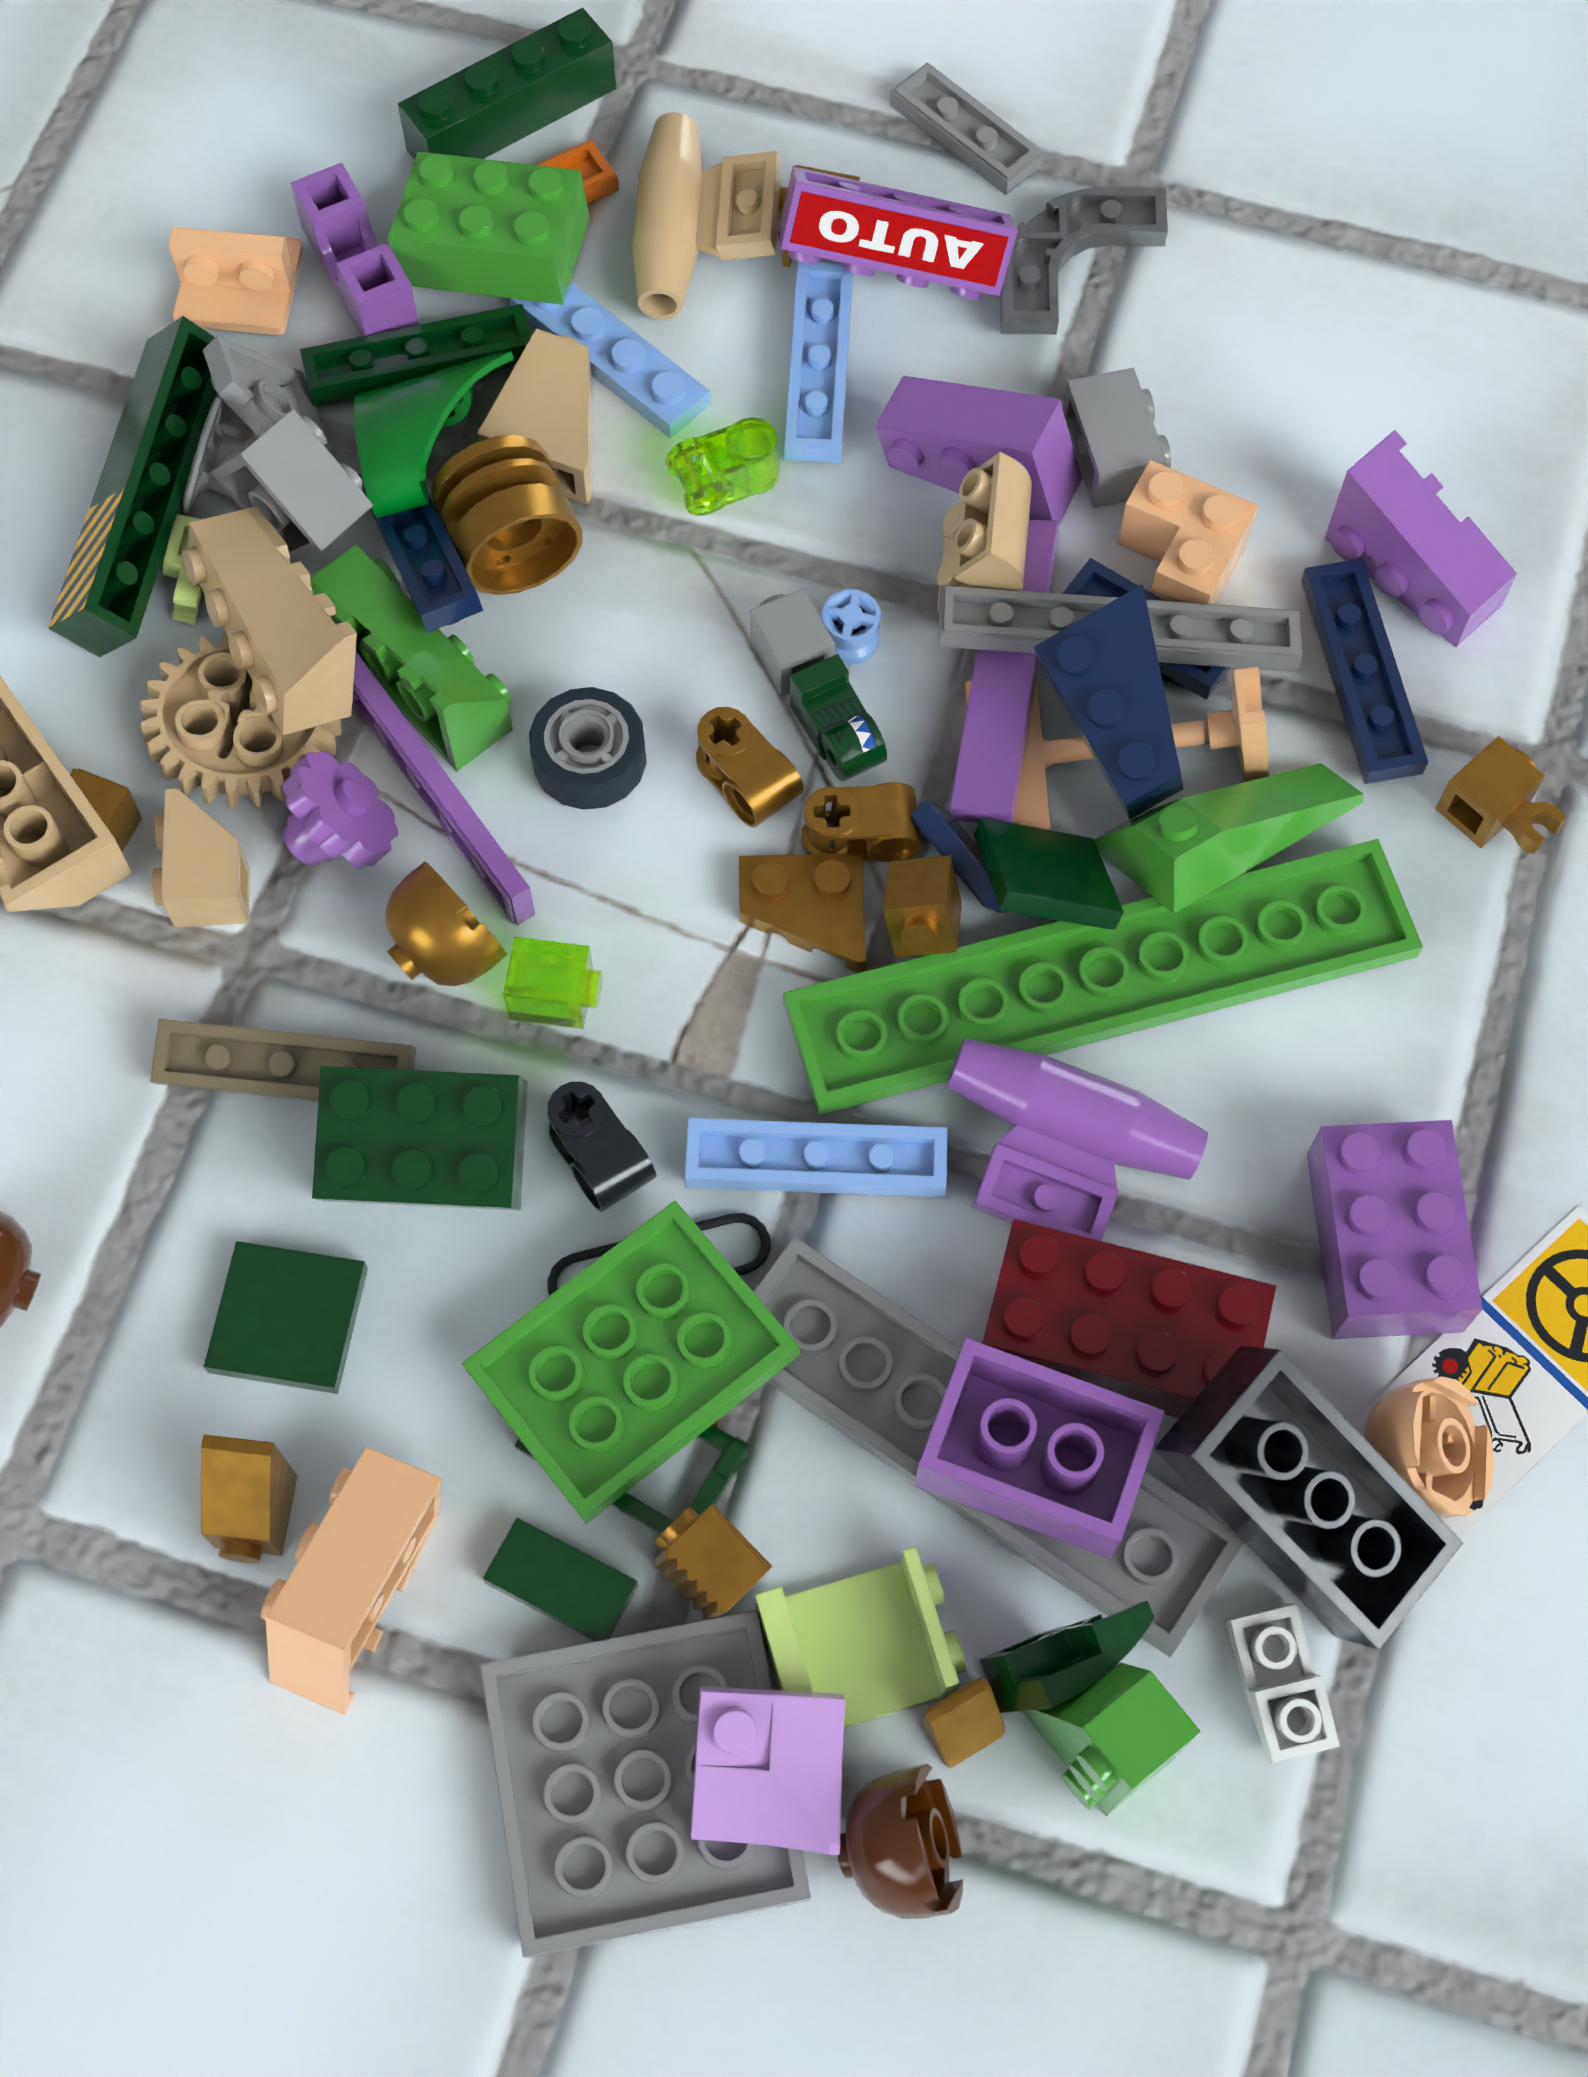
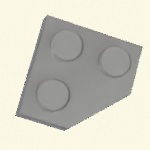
[202,336,335,458]

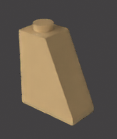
[477,328,592,505]

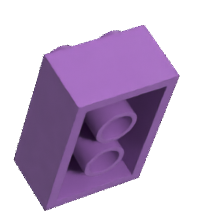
[1307,1120,1483,1339]
[914,1338,1165,1560]

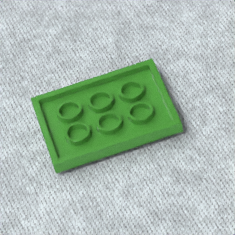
[461,1200,801,1524]

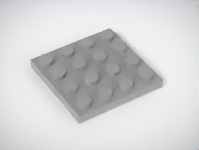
[480,1610,811,1959]

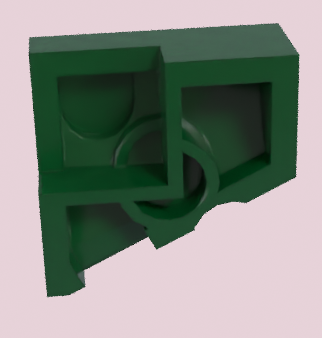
[979,1600,1154,1713]

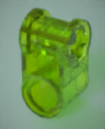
[665,417,781,516]

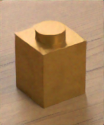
[883,855,962,958]

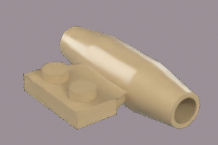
[632,112,782,319]

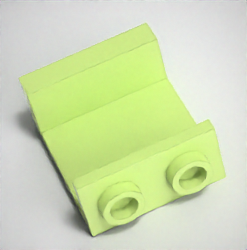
[755,1547,966,1728]

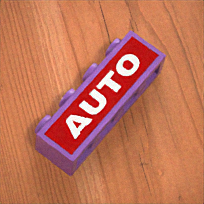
[777,166,1018,299]

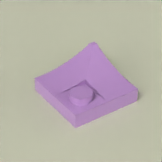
[690,1686,845,1855]

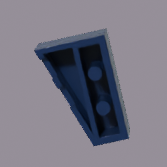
[1034,584,1184,820]

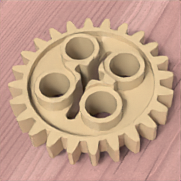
[140,630,342,809]

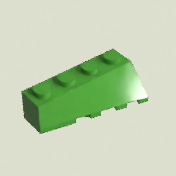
[310,544,513,771]

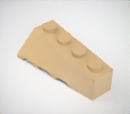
[182,506,357,735]
[0,676,133,912]

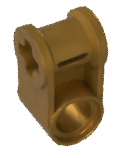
[696,707,804,828]
[801,782,922,862]

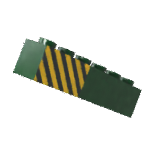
[48,316,217,657]

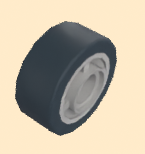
[529,687,647,810]

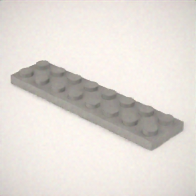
[753,1236,1244,1658]

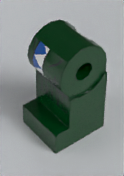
[790,654,887,781]

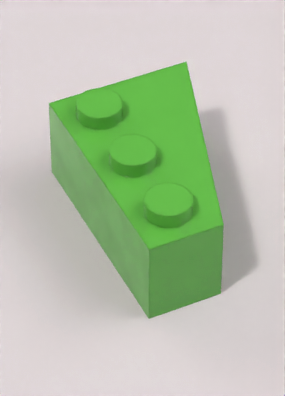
[1022,1662,1201,1816]

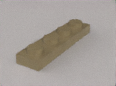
[150,1019,416,1101]

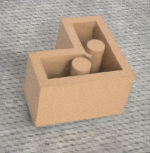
[1117,460,1258,604]

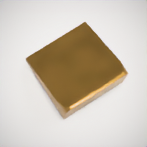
[70,768,142,851]
[921,1677,1005,1767]

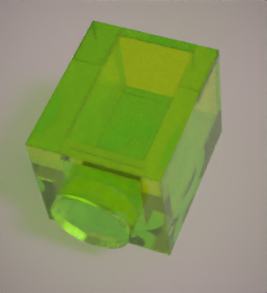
[503,937,602,1029]

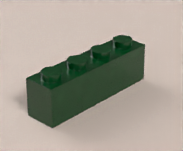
[397,7,616,160]

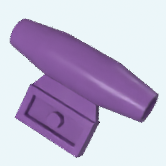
[946,1038,1208,1241]

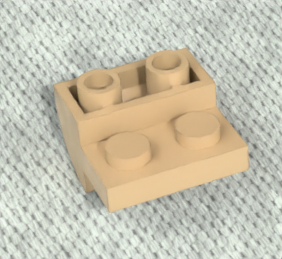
[937,452,1032,612]

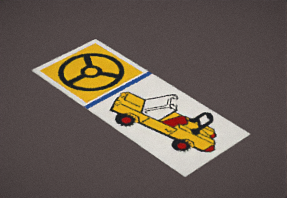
[1350,1205,1588,1539]

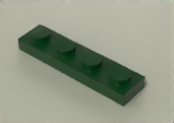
[300,304,531,406]

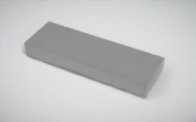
[889,62,1045,195]

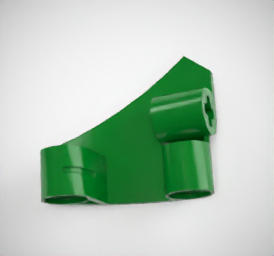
[354,351,514,518]

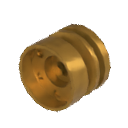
[431,435,583,595]

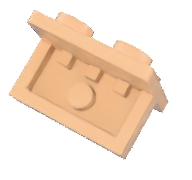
[168,227,304,335]

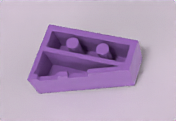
[875,376,1083,526]
[1324,430,1517,647]

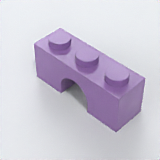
[290,162,419,336]

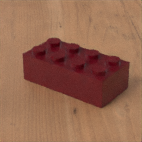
[982,1219,1276,1418]

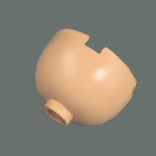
[1364,1376,1494,1518]

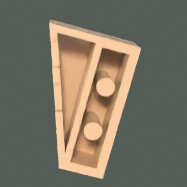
[261,1447,441,1715]

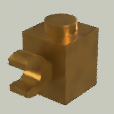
[1436,736,1566,854]

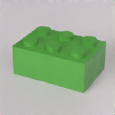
[388,151,590,305]

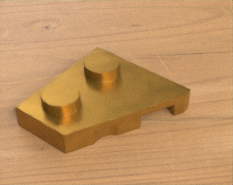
[739,854,866,972]

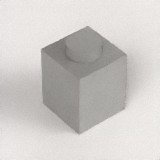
[750,588,835,697]

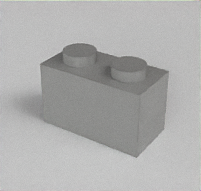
[1063,367,1171,508]

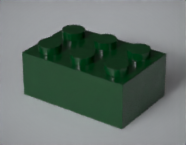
[312,1066,528,1211]

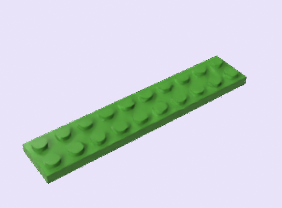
[783,839,1423,1115]

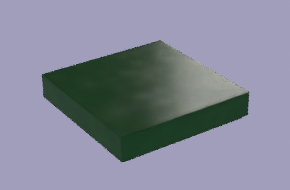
[973,817,1124,930]
[204,1241,368,1394]

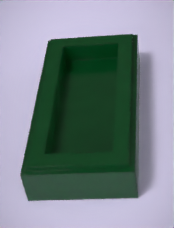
[482,1518,638,1642]

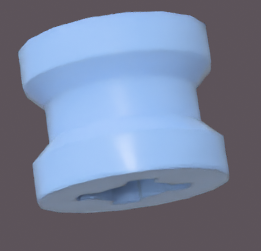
[822,589,881,665]

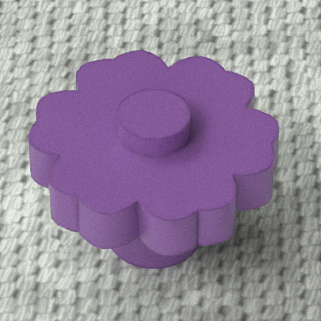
[282,751,398,868]

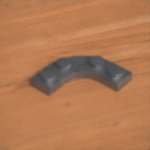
[1000,187,1168,334]

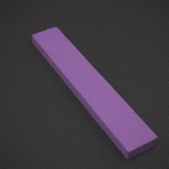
[950,520,1059,823]
[334,622,535,926]

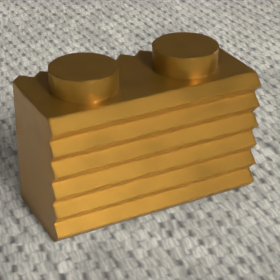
[653,1504,772,1619]

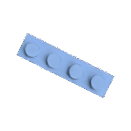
[784,261,853,463]
[510,281,710,439]
[685,1118,947,1197]

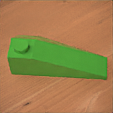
[1094,763,1363,914]

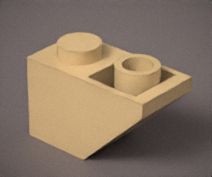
[152,788,250,928]

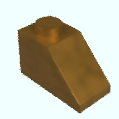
[201,1434,297,1563]

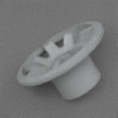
[182,395,246,516]

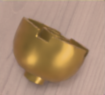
[385,861,508,987]

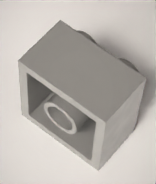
[211,408,373,564]

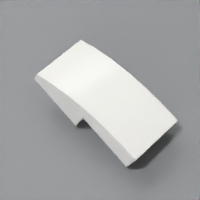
[1225,1603,1340,1763]

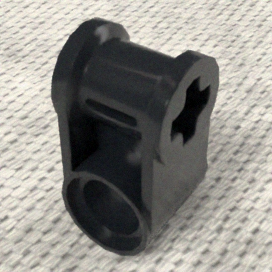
[548,1082,657,1213]

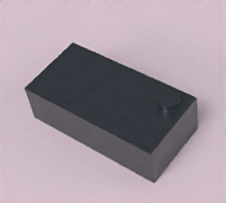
[1154,1346,1464,1650]

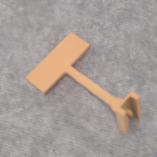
[965,667,1269,830]

